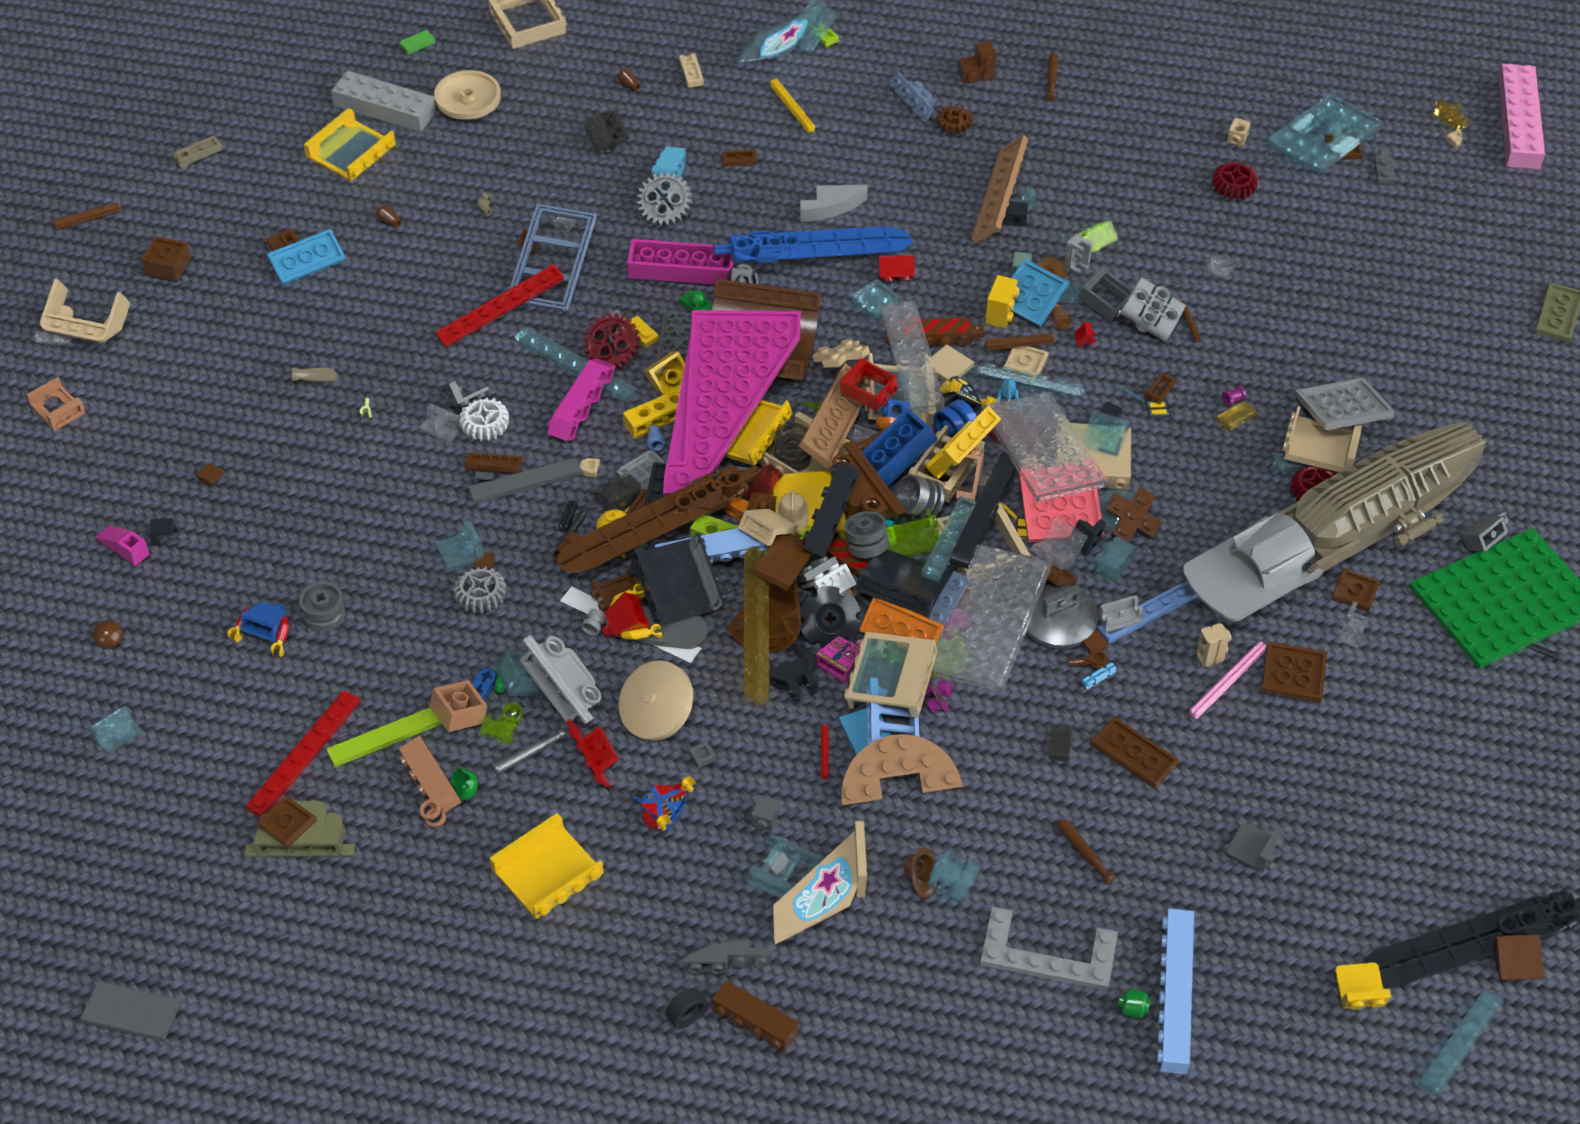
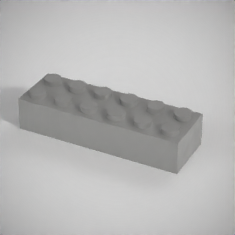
[331,71,437,132]

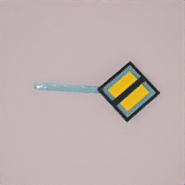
[1117,384,1172,418]

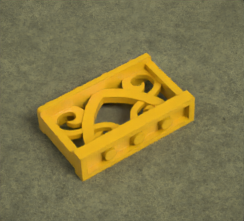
[925,406,1001,479]

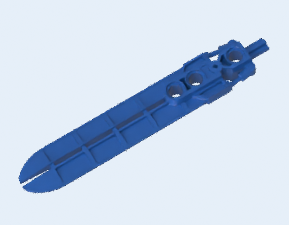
[713,227,912,263]

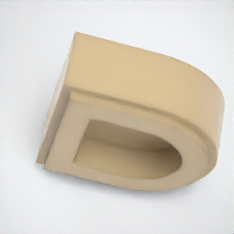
[580,458,600,478]

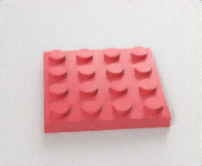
[1019,465,1104,543]

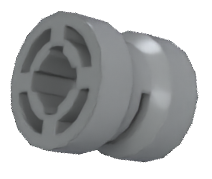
[581,609,607,636]

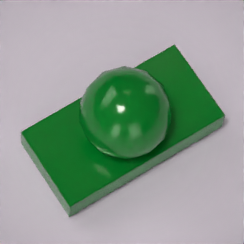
[679,289,713,311]

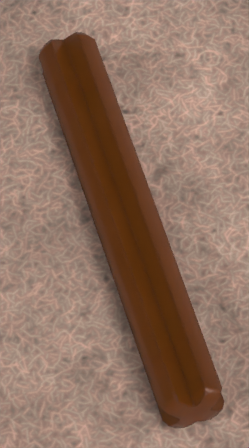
[54,202,122,229]
[985,333,1055,350]

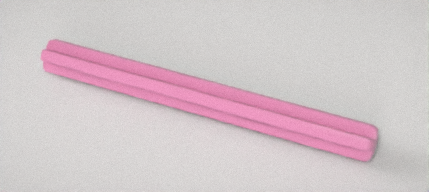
[1189,641,1267,719]

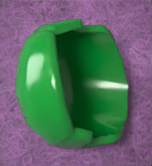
[450,767,478,801]

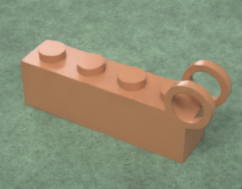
[399,736,461,828]

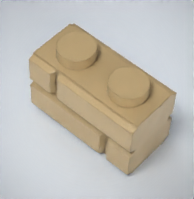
[1196,623,1231,667]

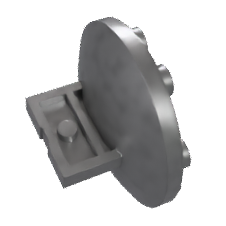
[1020,584,1099,650]

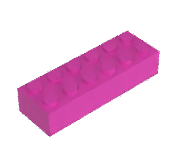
[627,239,736,285]

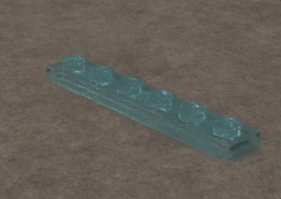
[977,362,1086,396]
[921,496,977,582]
[1418,989,1504,1098]

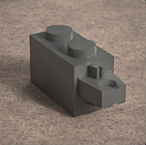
[1461,511,1508,552]

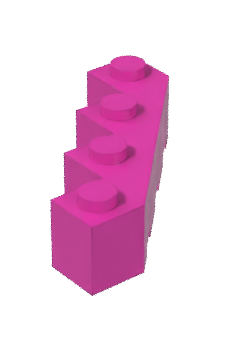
[548,359,616,441]

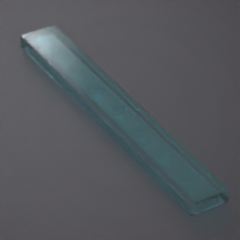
[515,326,638,404]

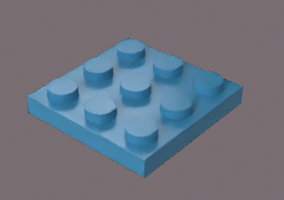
[1011,259,1069,328]

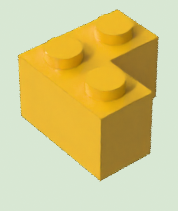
[985,275,1020,329]

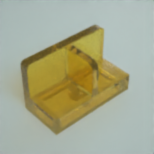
[1434,98,1470,131]

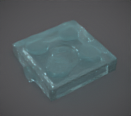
[851,279,901,319]

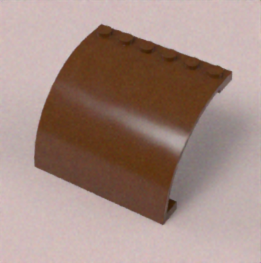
[712,279,822,380]

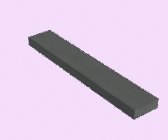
[469,458,582,504]

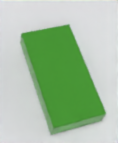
[399,30,435,55]

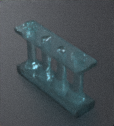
[748,834,825,898]

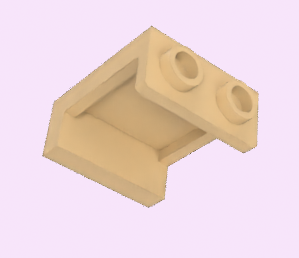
[738,509,798,546]

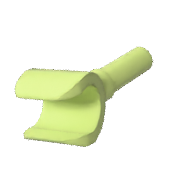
[360,398,372,418]

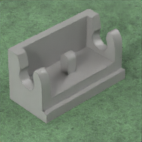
[1063,234,1092,273]
[1098,595,1143,633]

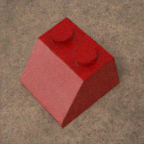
[876,255,915,281]

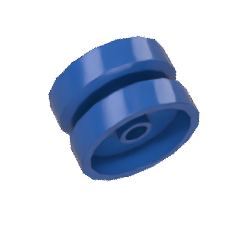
[933,399,977,438]

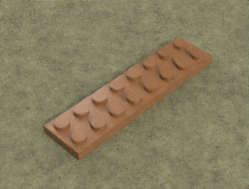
[971,135,1028,243]
[798,363,866,468]

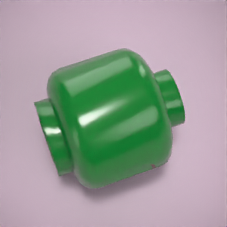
[1118,988,1151,1019]

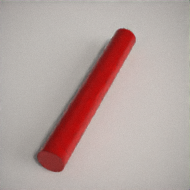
[821,725,829,779]

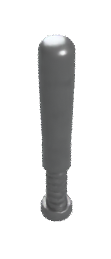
[492,728,566,774]

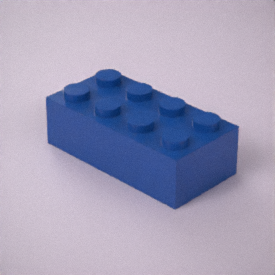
[862,409,938,486]

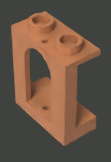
[27,377,85,431]

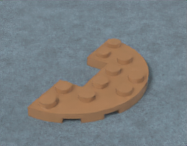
[841,734,963,805]

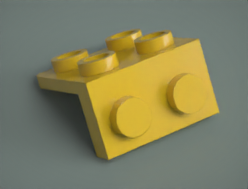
[1335,963,1391,1010]

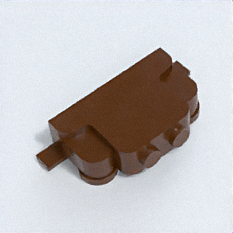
[830,440,906,519]

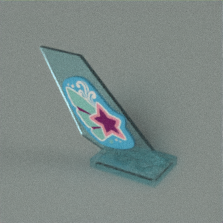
[737,0,838,63]

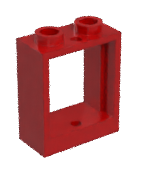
[840,358,898,411]

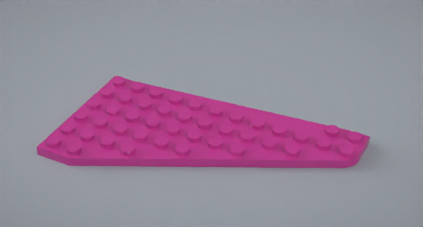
[663,310,801,496]

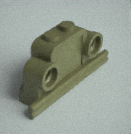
[245,800,355,857]

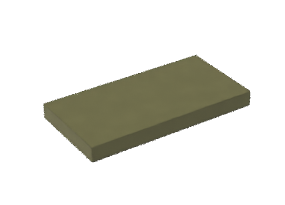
[1535,283,1580,343]

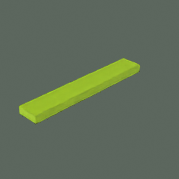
[326,708,442,768]

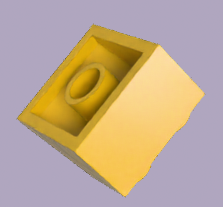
[643,351,685,396]

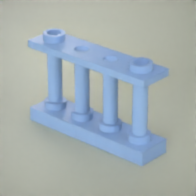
[866,678,919,745]

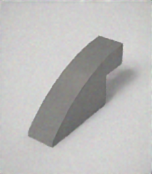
[800,185,867,222]

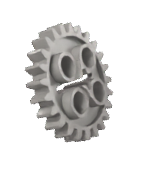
[637,172,693,227]

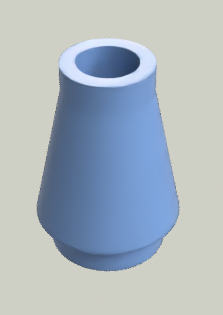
[647,425,665,451]

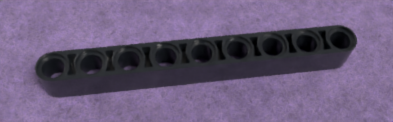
[950,452,1021,569]

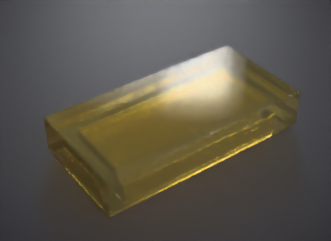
[1217,400,1257,431]

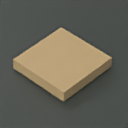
[929,344,974,382]
[1003,346,1049,381]

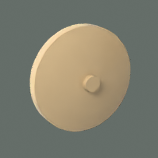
[434,70,501,119]
[619,661,693,741]

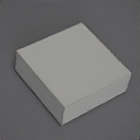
[763,849,793,878]

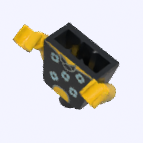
[940,376,997,412]

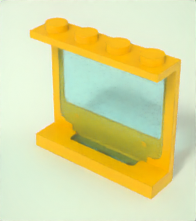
[304,108,396,181]

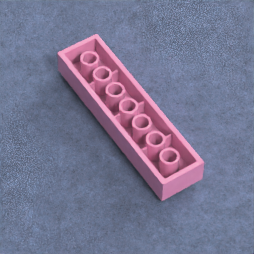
[1498,64,1545,169]

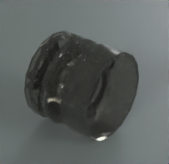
[773,423,812,472]

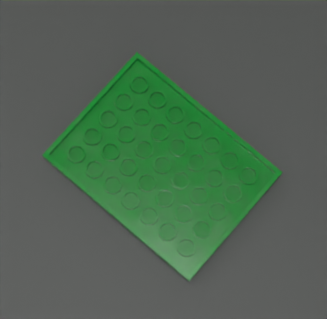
[1408,528,1580,669]

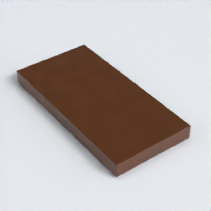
[753,534,813,591]
[1090,716,1180,789]

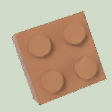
[430,680,487,732]

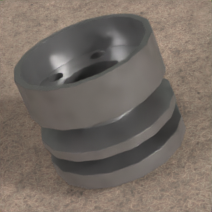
[895,475,945,519]

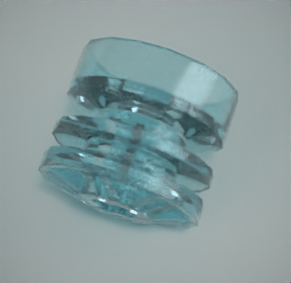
[928,847,981,903]

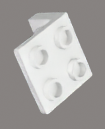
[801,564,856,594]

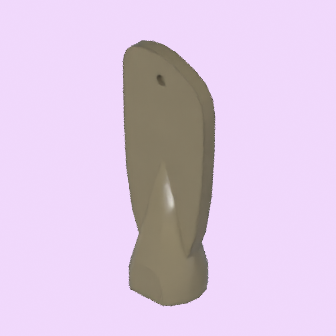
[292,368,337,382]

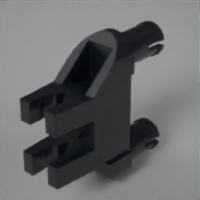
[757,641,818,702]

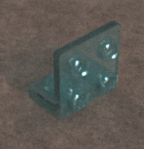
[436,518,484,570]

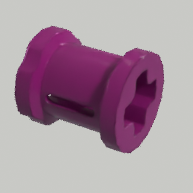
[1222,385,1246,406]

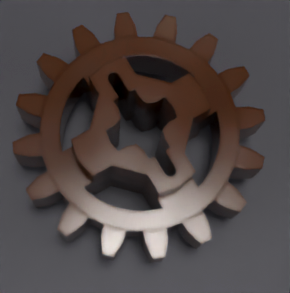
[937,105,973,135]

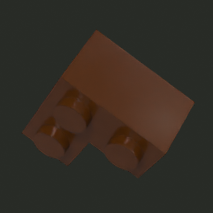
[958,41,997,84]

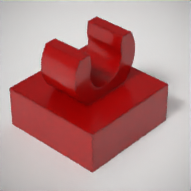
[1075,321,1096,347]

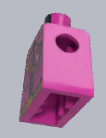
[816,636,861,684]

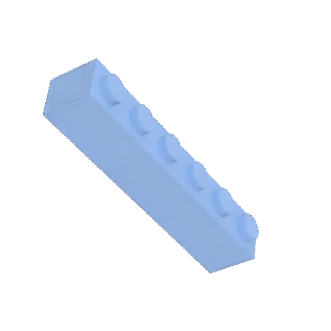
[655,528,771,564]

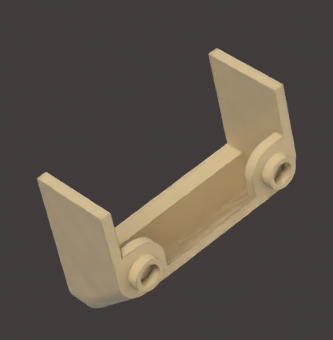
[40,279,130,343]

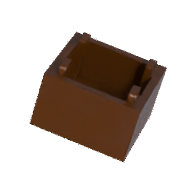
[141,236,192,282]

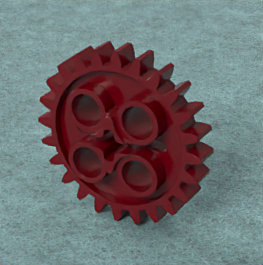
[583,312,641,371]

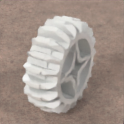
[459,397,509,442]

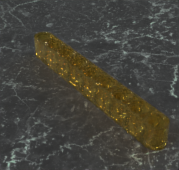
[744,546,769,705]

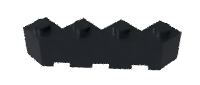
[802,460,861,557]

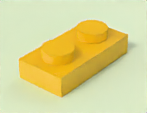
[631,316,659,348]

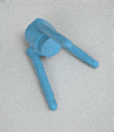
[993,379,1023,417]

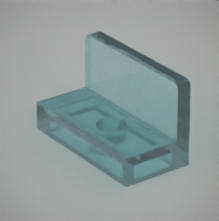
[90,706,141,753]

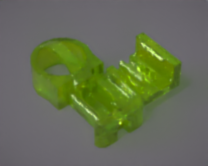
[480,703,523,744]

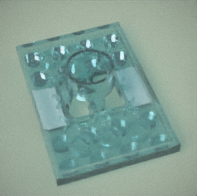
[1267,93,1383,173]

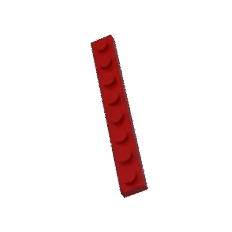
[435,264,564,348]
[245,690,361,817]

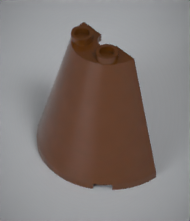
[727,578,801,653]

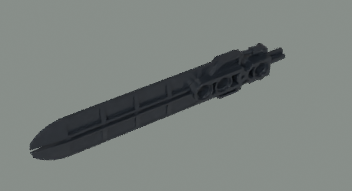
[1362,889,1580,988]

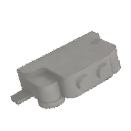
[519,635,601,724]

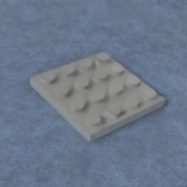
[1295,377,1394,431]

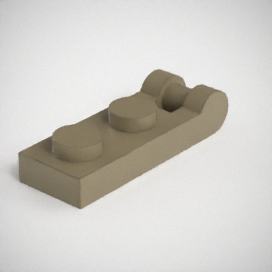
[172,136,223,169]

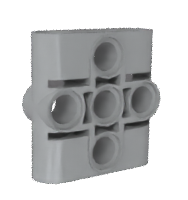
[1120,276,1186,342]

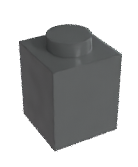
[752,795,779,831]

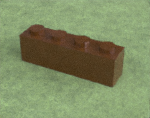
[712,980,800,1052]

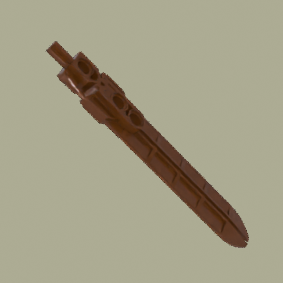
[557,465,760,573]

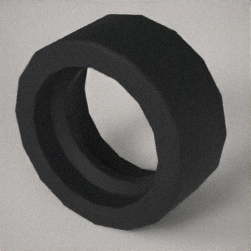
[665,987,708,1029]

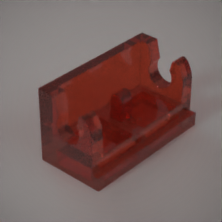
[745,464,783,500]

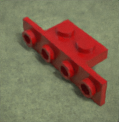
[566,719,619,789]

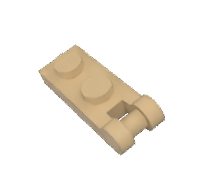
[679,53,704,88]

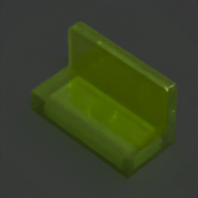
[1079,220,1118,253]

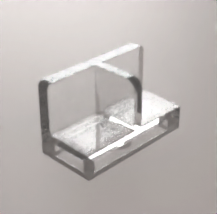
[420,403,462,443]
[1339,602,1368,648]

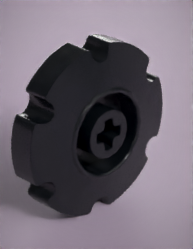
[800,586,861,648]

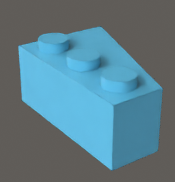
[652,146,686,199]

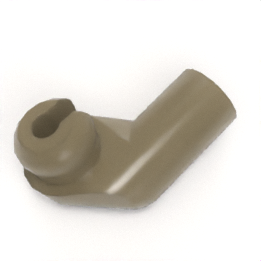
[477,192,493,216]

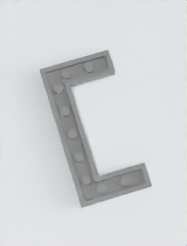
[980,907,1118,991]

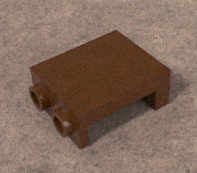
[589,566,648,614]

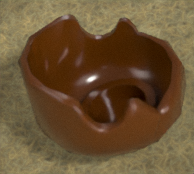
[93,620,124,649]

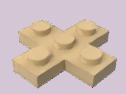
[813,339,870,368]

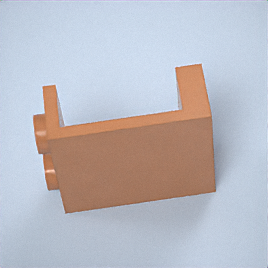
[956,448,985,501]

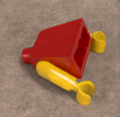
[602,584,663,640]

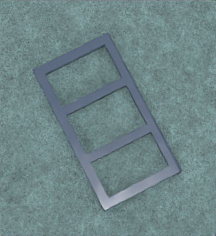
[510,204,597,313]

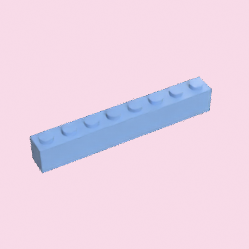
[1157,908,1194,1075]

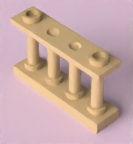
[908,425,985,503]

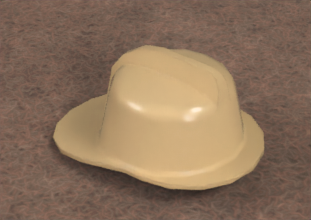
[777,490,808,532]

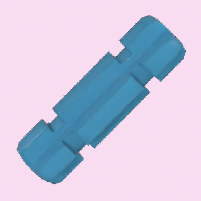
[1081,662,1116,689]

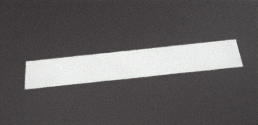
[560,587,702,663]

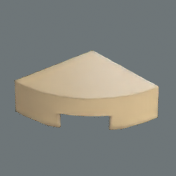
[1445,130,1462,149]

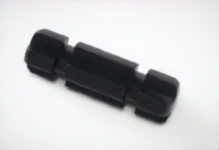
[558,500,578,532]

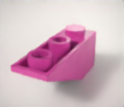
[95,525,149,566]

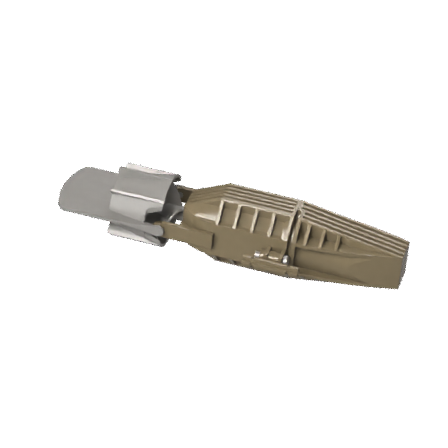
[1183,421,1487,621]

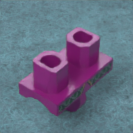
[924,677,953,713]

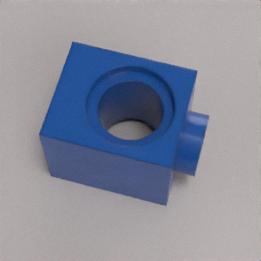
[881,400,910,418]

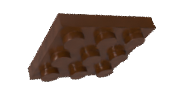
[1261,641,1327,703]

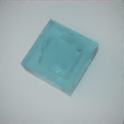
[1023,186,1036,210]

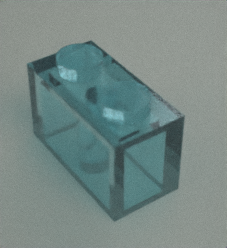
[1094,536,1136,582]

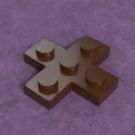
[1104,487,1163,545]

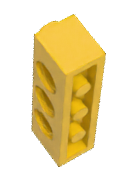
[623,388,681,439]

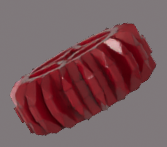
[1212,161,1258,201]
[1290,465,1336,502]

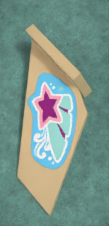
[773,821,867,945]

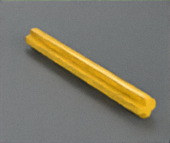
[770,79,815,133]

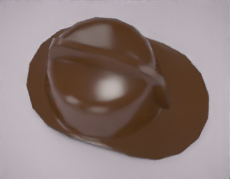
[904,847,937,899]

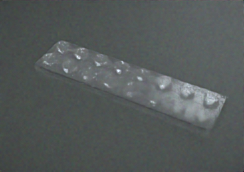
[880,300,945,413]

